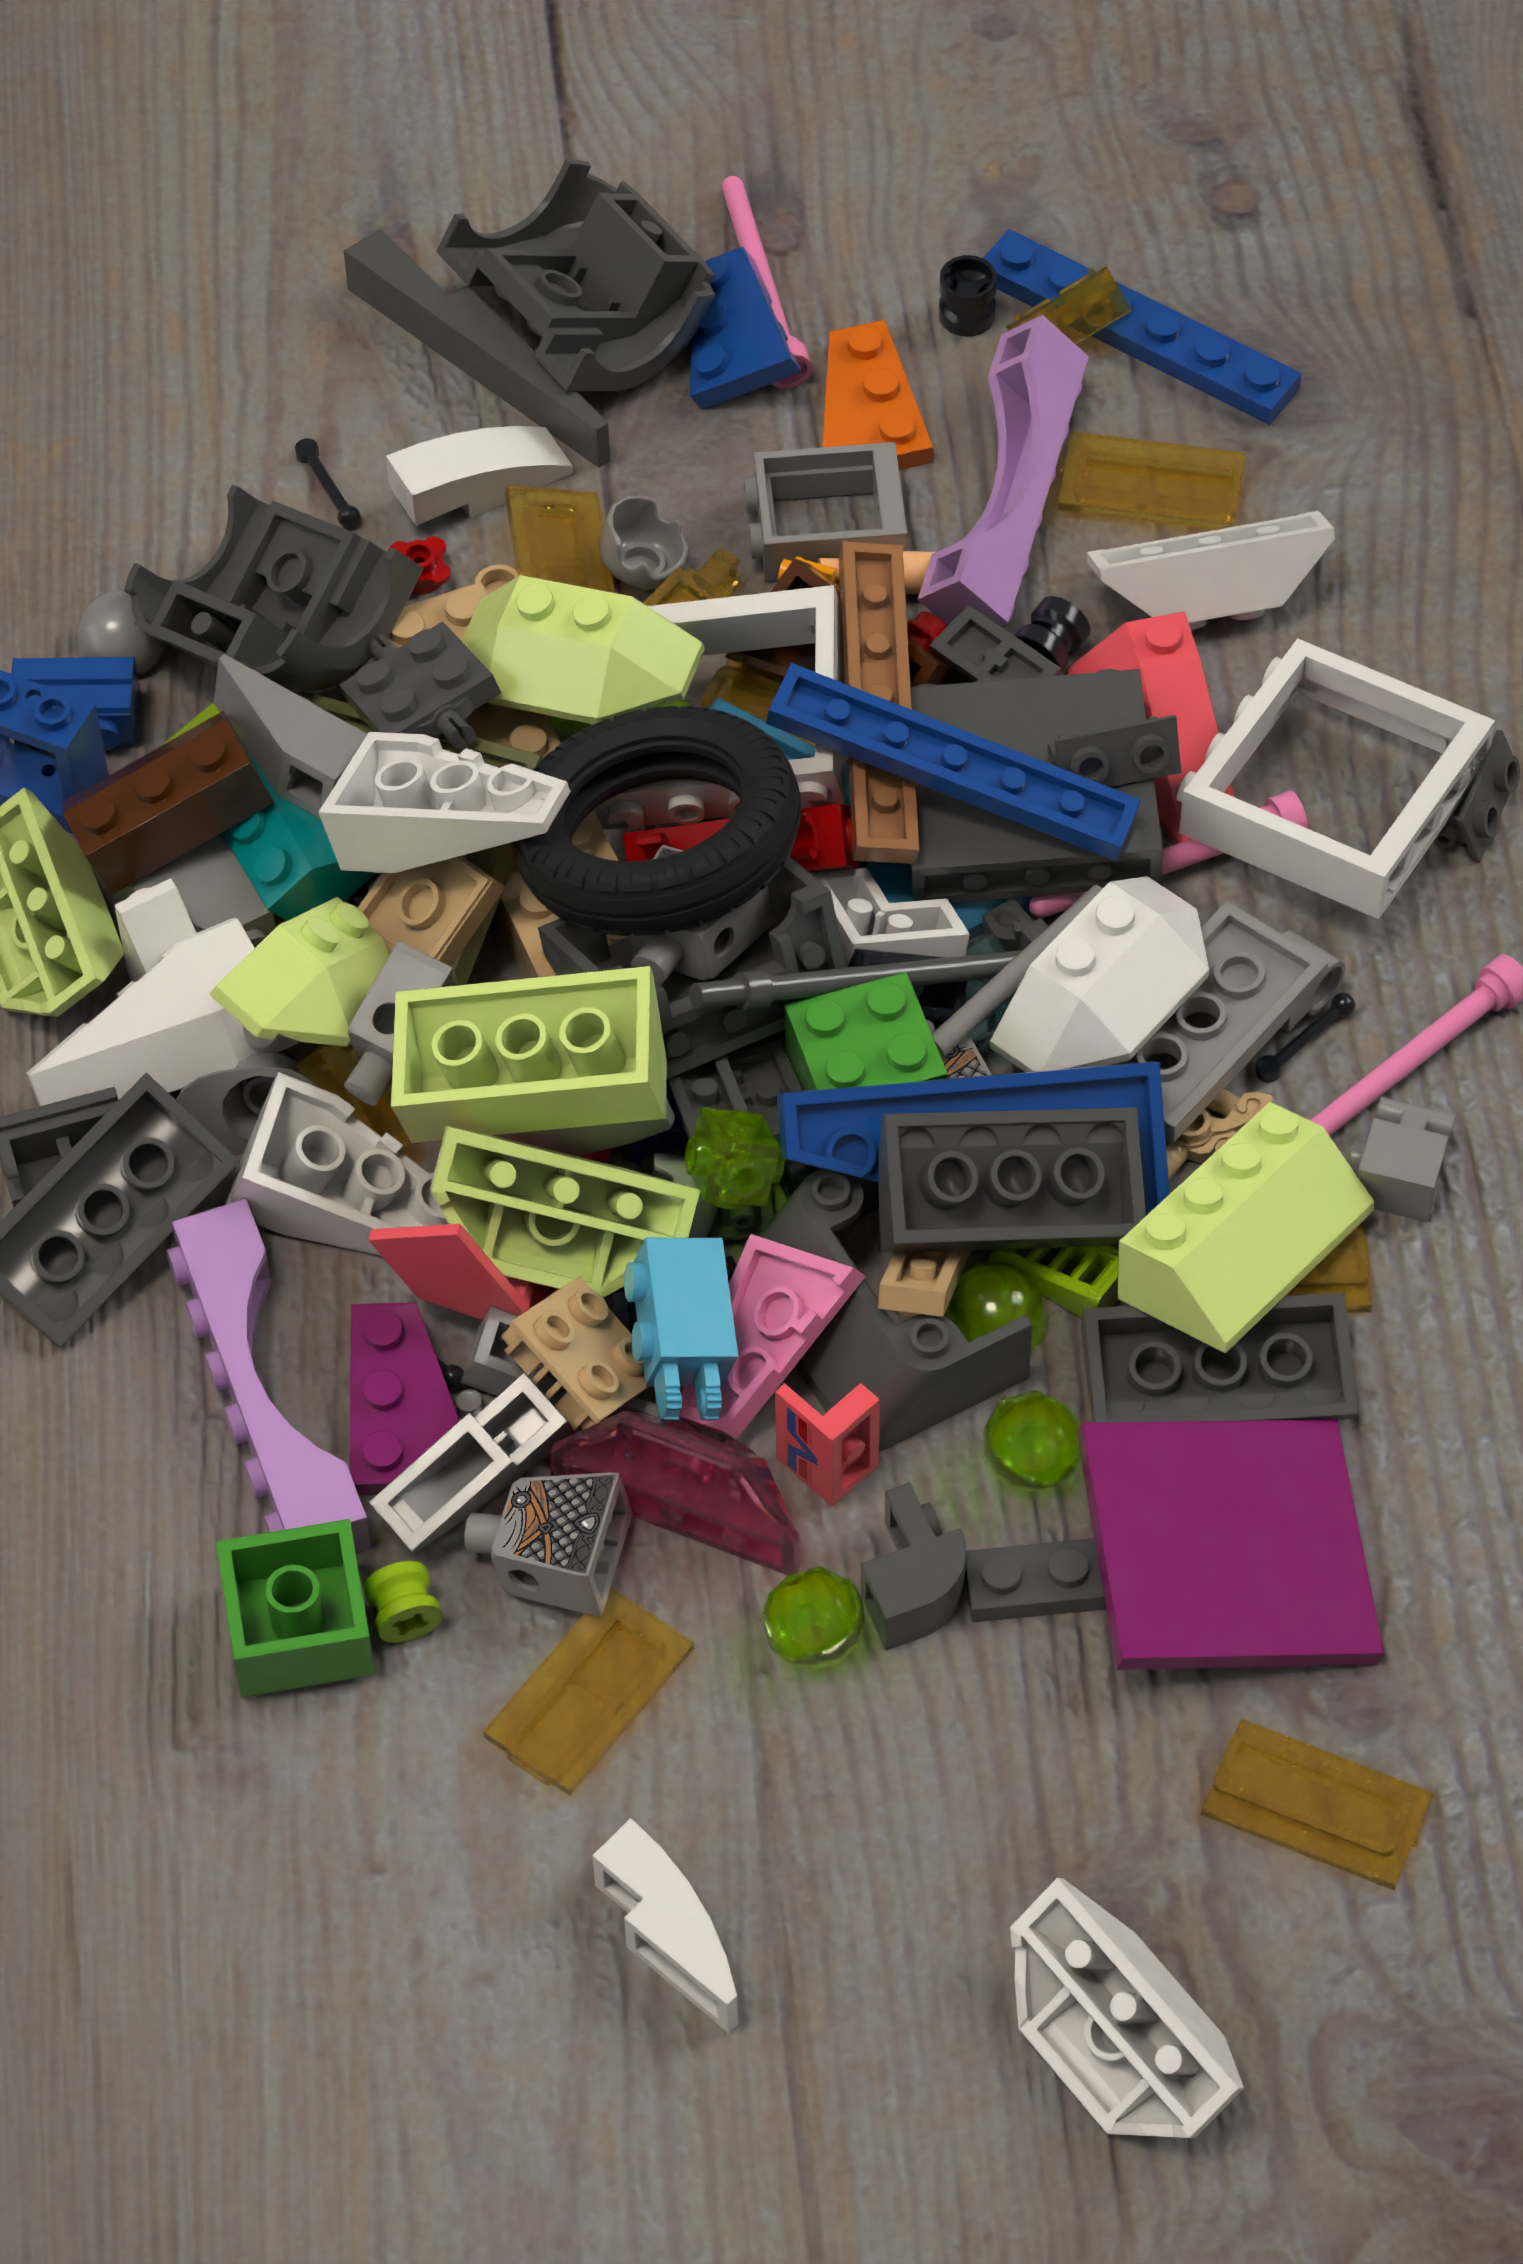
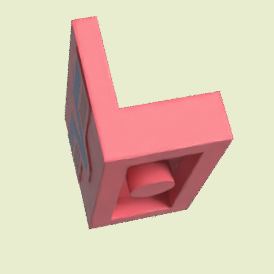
[775,1383,880,1507]

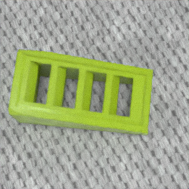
[989,1246,1119,1318]

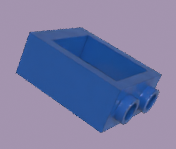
[0,670,109,834]

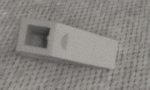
[213,654,367,819]

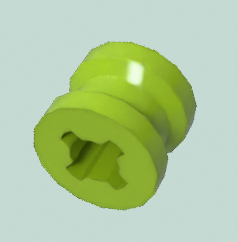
[363,1561,443,1643]

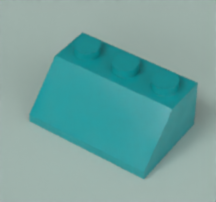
[222,752,376,921]

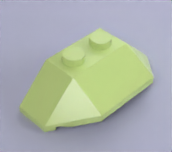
[462,575,705,724]
[0,788,124,1017]
[209,897,389,1047]
[430,1126,700,1298]

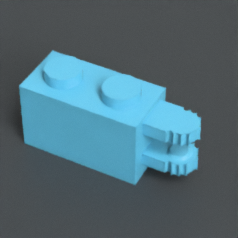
[624,1237,738,1421]

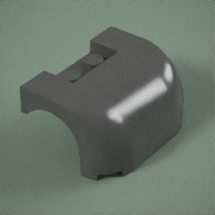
[436,159,716,391]
[124,484,424,692]

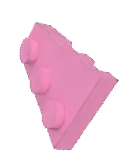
[679,1234,866,1440]

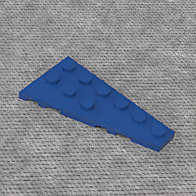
[776,1062,1169,1216]

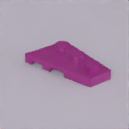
[350,1302,460,1495]

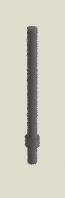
[690,950,1023,1011]

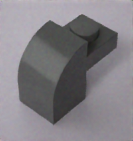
[860,1482,966,1651]

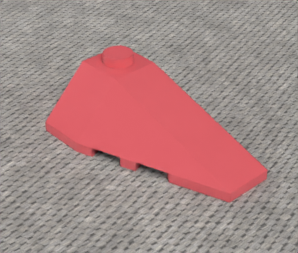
[1065,611,1234,844]

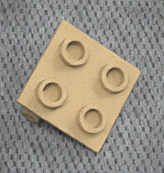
[501,1276,650,1436]

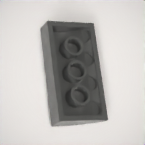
[0,1072,240,1348]
[879,1107,1146,1253]
[1081,1292,1359,1422]

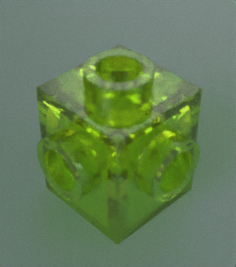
[685,1108,784,1209]

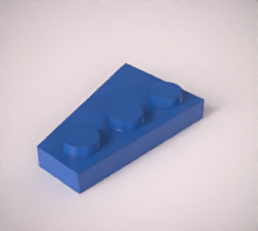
[690,246,802,409]

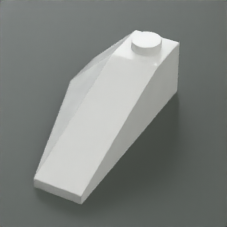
[318,732,571,873]
[26,917,298,1106]
[225,1072,449,1256]

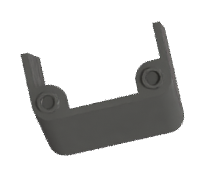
[759,1169,1032,1451]

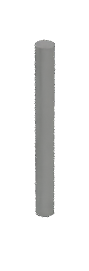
[932,885,1103,1059]

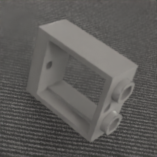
[744,442,907,582]

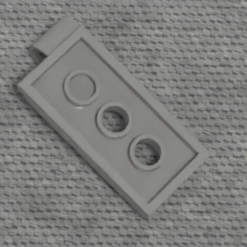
[1111,901,1346,1142]

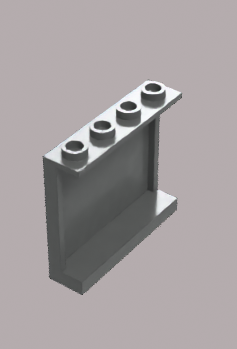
[910,669,1163,903]

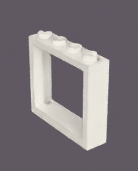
[591,585,845,831]
[1176,638,1495,919]

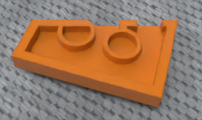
[822,319,933,470]

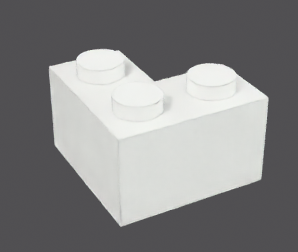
[809,868,970,967]

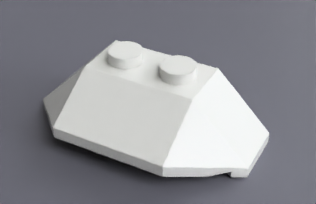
[1086,511,1335,630]
[990,876,1209,1072]
[1010,1878,1244,2138]

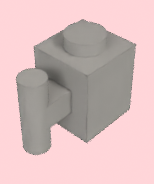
[1348,1097,1456,1222]

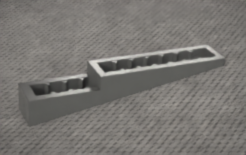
[344,229,610,468]

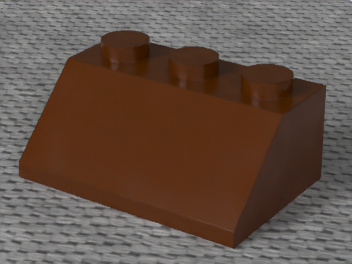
[62,711,275,895]

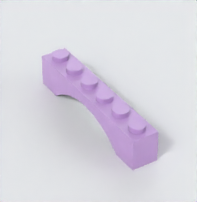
[918,314,1089,627]
[166,1199,371,1554]

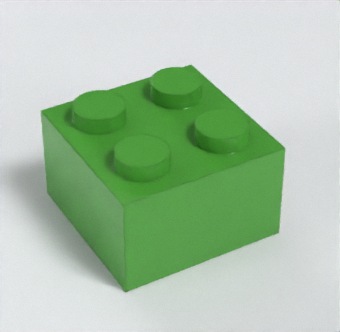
[784,972,948,1091]
[216,1519,375,1698]

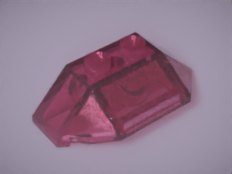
[549,1411,800,1578]

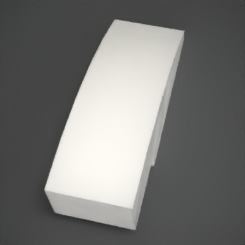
[386,426,573,526]
[592,1818,738,2034]

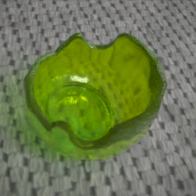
[944,1262,1048,1351]
[982,1390,1081,1492]
[762,1566,866,1670]

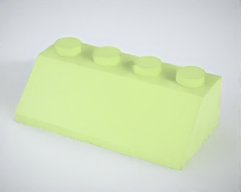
[391,966,667,1143]
[1118,1102,1374,1353]

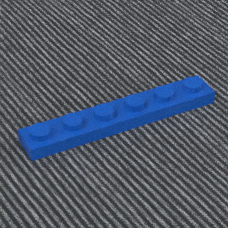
[983,229,1302,425]
[766,663,1141,861]

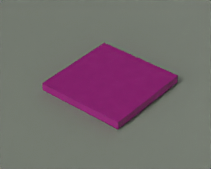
[1077,1420,1384,1670]

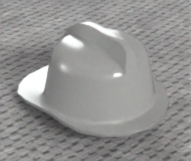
[176,1052,316,1155]

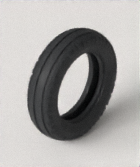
[512,706,801,936]

